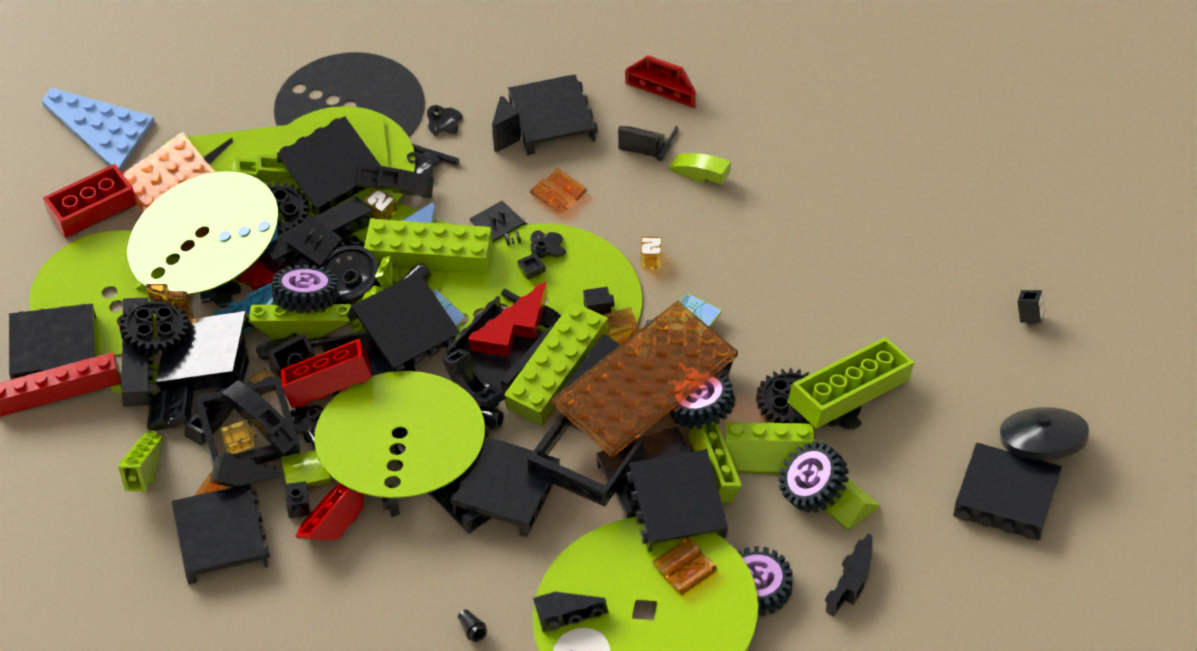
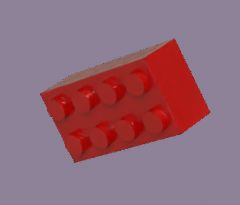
[43,164,137,238]
[281,339,372,409]

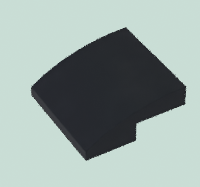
[147,383,194,431]

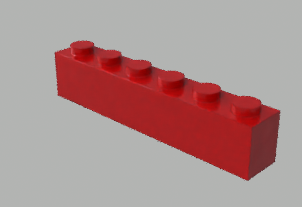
[0,352,122,417]

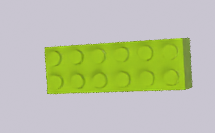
[364,219,493,274]
[504,301,609,426]
[788,337,915,428]

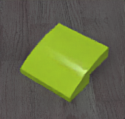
[281,450,331,487]

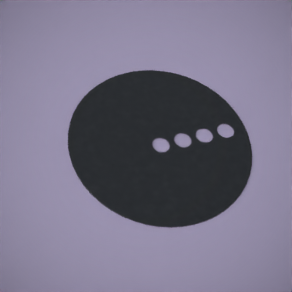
[274,52,425,137]

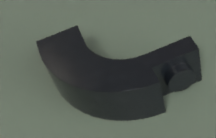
[442,349,506,409]

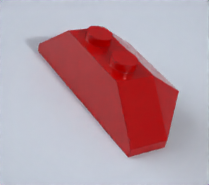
[625,55,696,108]
[295,483,364,540]

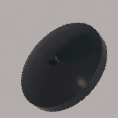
[1000,407,1089,460]

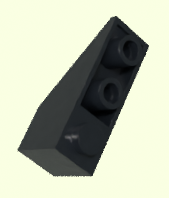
[210,452,284,488]
[533,592,609,632]

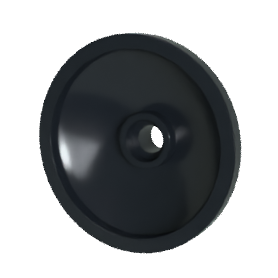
[320,245,379,302]

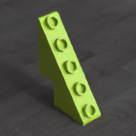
[249,304,352,340]
[118,431,164,492]

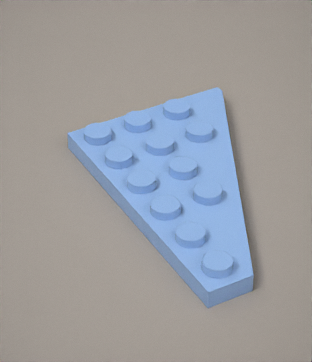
[42,88,155,171]

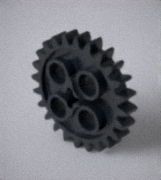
[268,182,310,235]
[119,298,189,355]
[756,368,810,424]

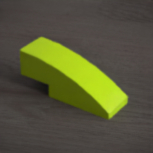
[669,153,731,185]
[232,154,292,182]

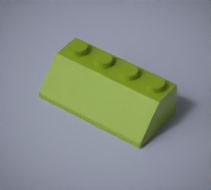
[725,422,814,474]

